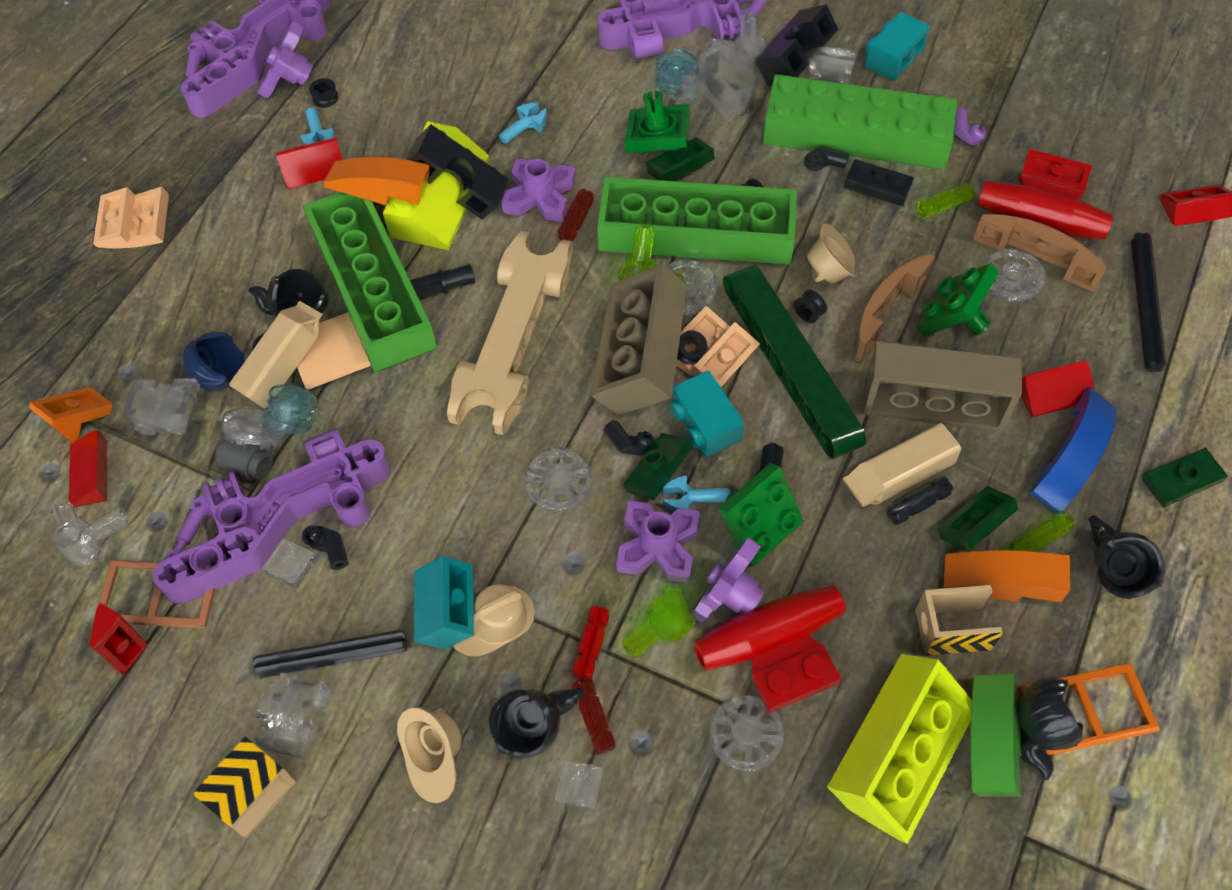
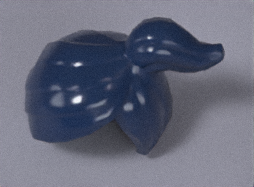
[183,332,245,391]

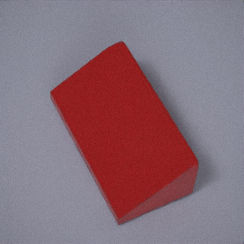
[276,137,343,189]
[1159,185,1232,226]
[1021,360,1095,418]
[68,430,107,508]
[89,603,148,675]

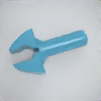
[499,102,547,144]
[300,108,335,145]
[663,476,732,513]

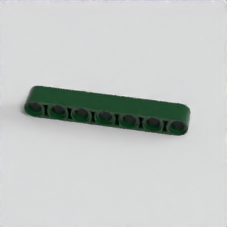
[723,265,866,459]

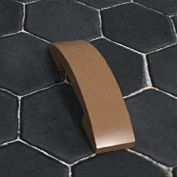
[973,214,1107,292]
[855,254,935,364]

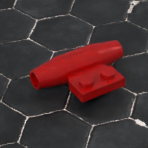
[977,149,1114,240]
[693,585,846,714]

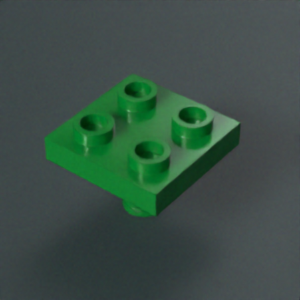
[624,91,691,154]
[916,263,999,336]
[718,463,804,567]

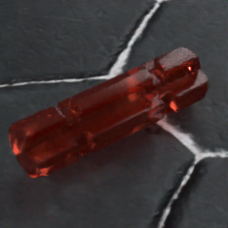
[558,188,594,242]
[572,677,616,755]

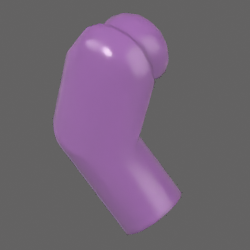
[954,108,986,145]

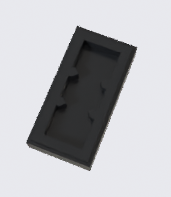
[843,159,914,206]

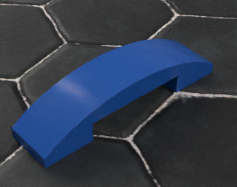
[1029,387,1117,515]

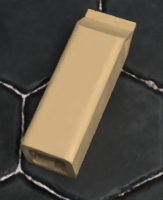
[228,301,323,410]
[842,423,961,507]

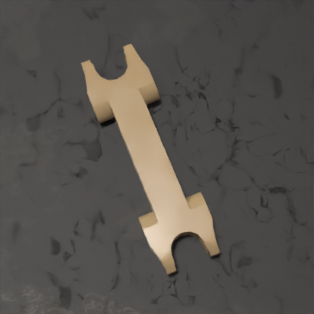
[447,231,573,435]

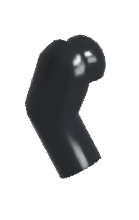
[804,146,850,171]
[604,420,654,456]
[302,525,349,570]

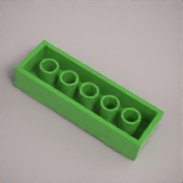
[763,75,957,170]
[597,177,797,265]
[302,192,437,373]

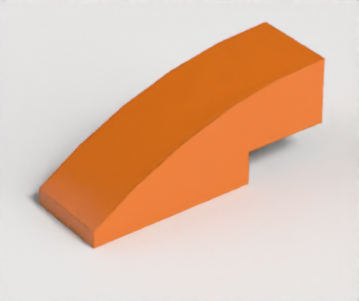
[324,157,430,205]
[942,551,1070,603]

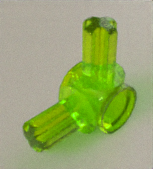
[618,225,685,283]
[621,586,696,658]

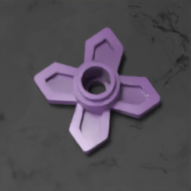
[257,20,313,99]
[501,159,576,222]
[616,501,700,583]
[690,537,765,623]

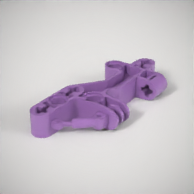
[181,0,330,118]
[598,0,766,60]
[153,428,391,604]

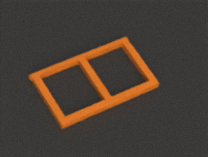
[1018,663,1160,755]

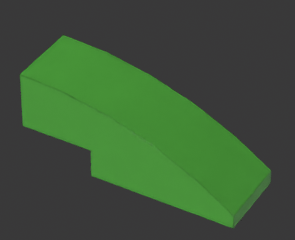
[971,674,1022,797]

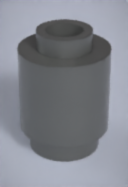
[216,435,273,480]

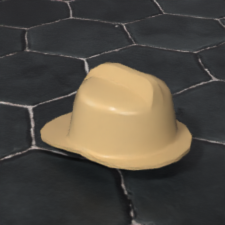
[807,224,855,284]
[453,584,535,657]
[397,707,462,803]

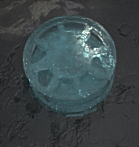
[656,49,697,96]
[263,385,318,434]

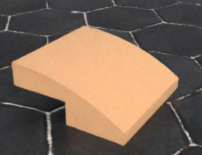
[93,187,169,249]
[676,306,760,387]
[297,312,371,390]

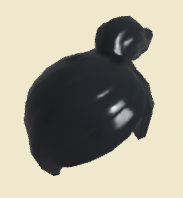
[248,269,329,317]
[1088,515,1165,599]
[1017,677,1083,780]
[489,688,585,758]

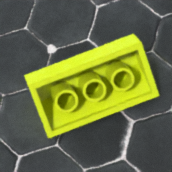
[383,121,489,251]
[827,654,972,844]

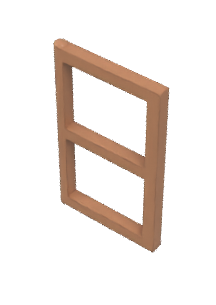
[93,560,215,628]

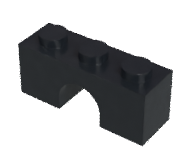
[755,4,838,86]
[406,124,509,219]

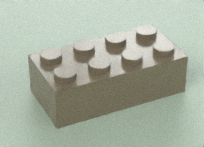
[591,263,687,416]
[863,341,1022,432]

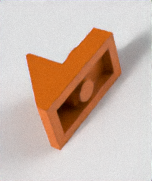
[29,386,113,443]

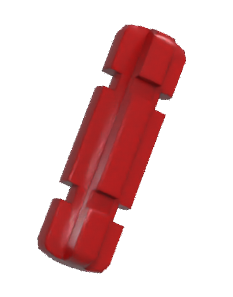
[572,605,610,681]

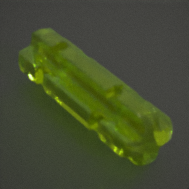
[916,183,976,218]
[1008,511,1075,552]

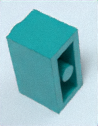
[865,11,931,81]
[669,370,744,457]
[414,555,474,650]

